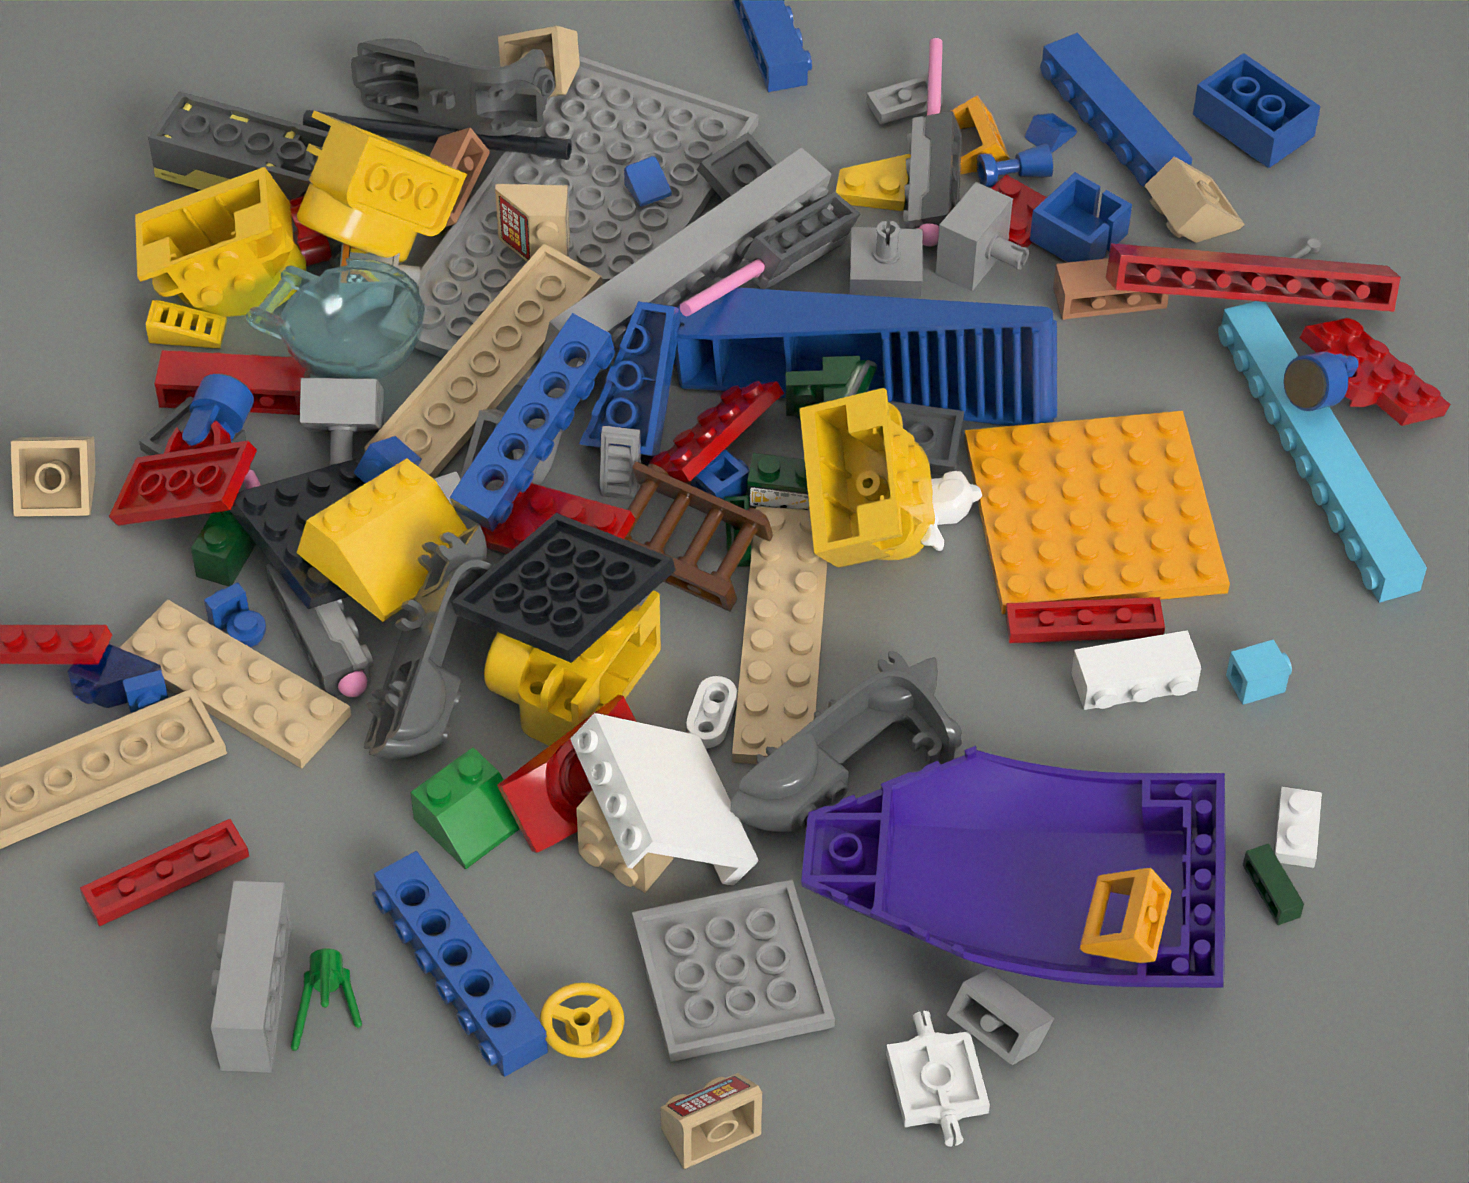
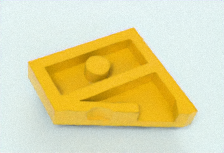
[836,154,911,211]

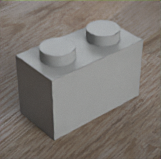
[947,969,1054,1065]

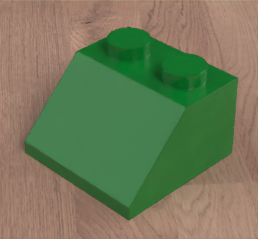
[410,747,520,870]

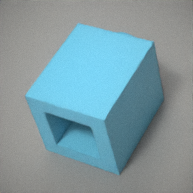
[1226,639,1292,705]

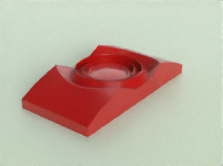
[497,695,637,853]

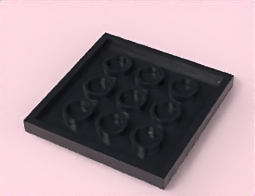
[230,459,365,609]
[452,513,676,663]

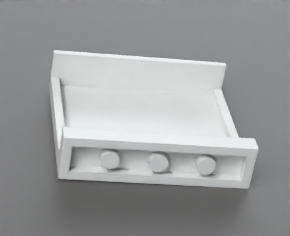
[570,713,759,886]

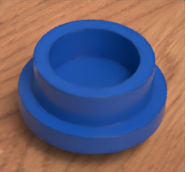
[227,610,266,647]

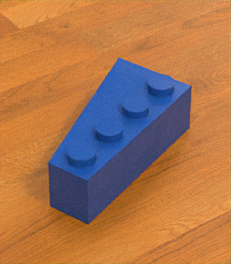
[579,301,681,456]

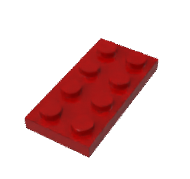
[649,381,784,483]
[479,482,636,554]

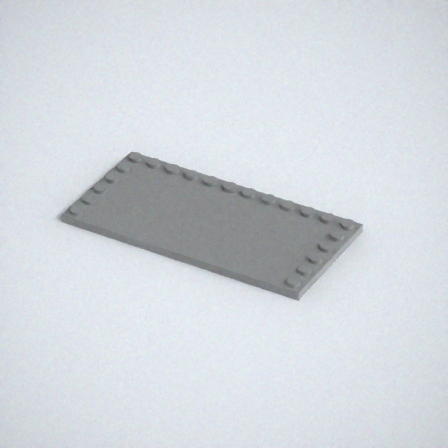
[381,56,759,398]

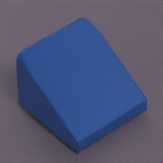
[1025,113,1077,153]
[624,156,672,207]

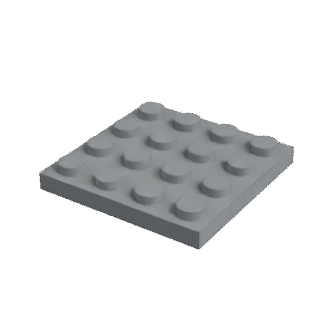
[632,879,835,1062]

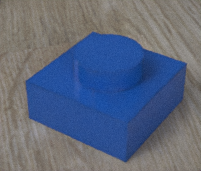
[204,582,249,631]
[122,670,168,713]

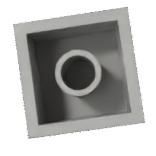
[936,182,1029,291]
[849,221,923,299]
[300,378,384,465]

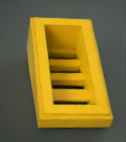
[146,300,227,349]

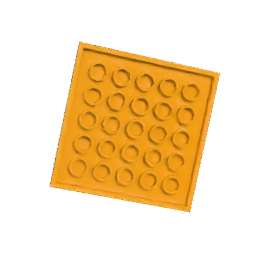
[964,411,1230,614]

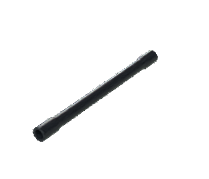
[303,110,572,160]

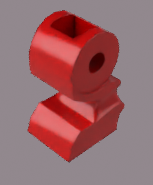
[289,196,332,267]

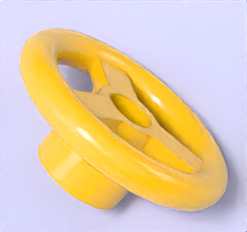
[539,983,625,1058]

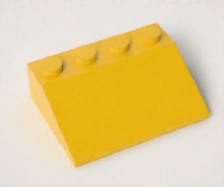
[297,458,468,622]

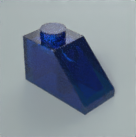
[67,644,162,708]

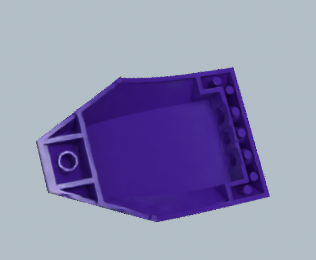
[801,746,1226,988]

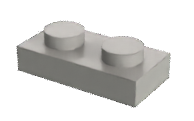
[866,75,943,125]

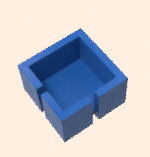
[1030,172,1132,262]

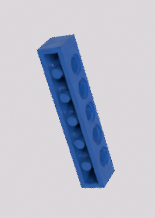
[449,313,615,532]
[372,851,548,1077]

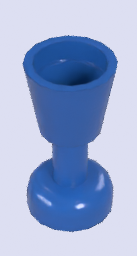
[977,143,1053,188]

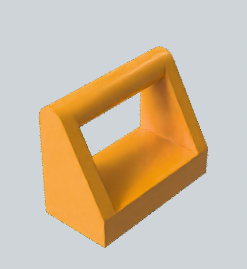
[951,95,1010,175]
[1080,868,1172,963]

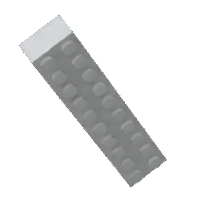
[540,147,831,379]

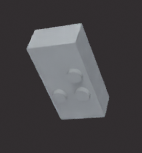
[211,881,292,1073]

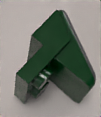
[786,356,877,419]

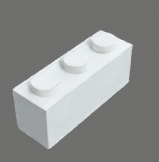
[1071,630,1201,710]

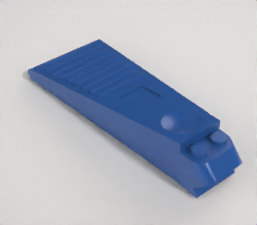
[674,287,1057,426]

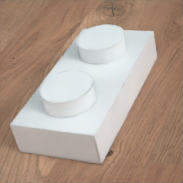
[1274,787,1322,868]

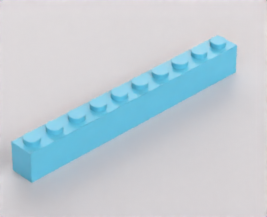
[1218,301,1427,603]

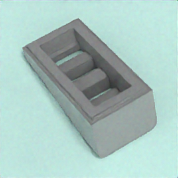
[600,426,641,500]

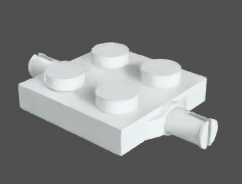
[886,1011,990,1147]

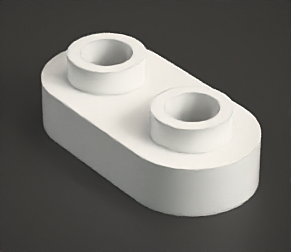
[686,676,737,748]

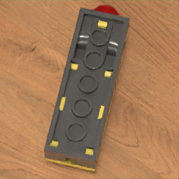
[148,91,328,200]

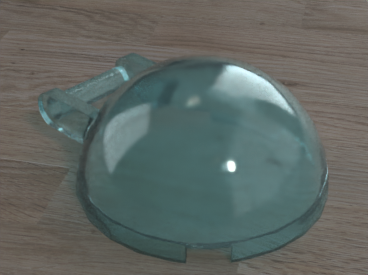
[245,258,425,381]

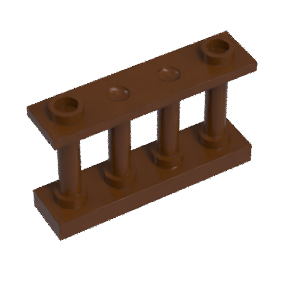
[625,462,773,612]

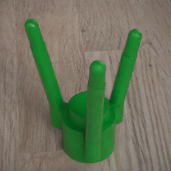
[291,948,362,1051]

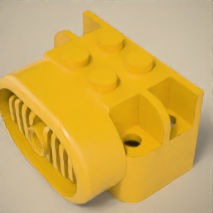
[297,110,467,263]
[135,167,306,317]
[799,388,935,568]
[484,590,661,746]

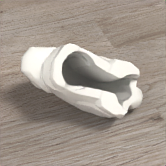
[921,471,982,551]

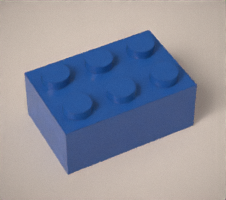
[1193,53,1321,168]

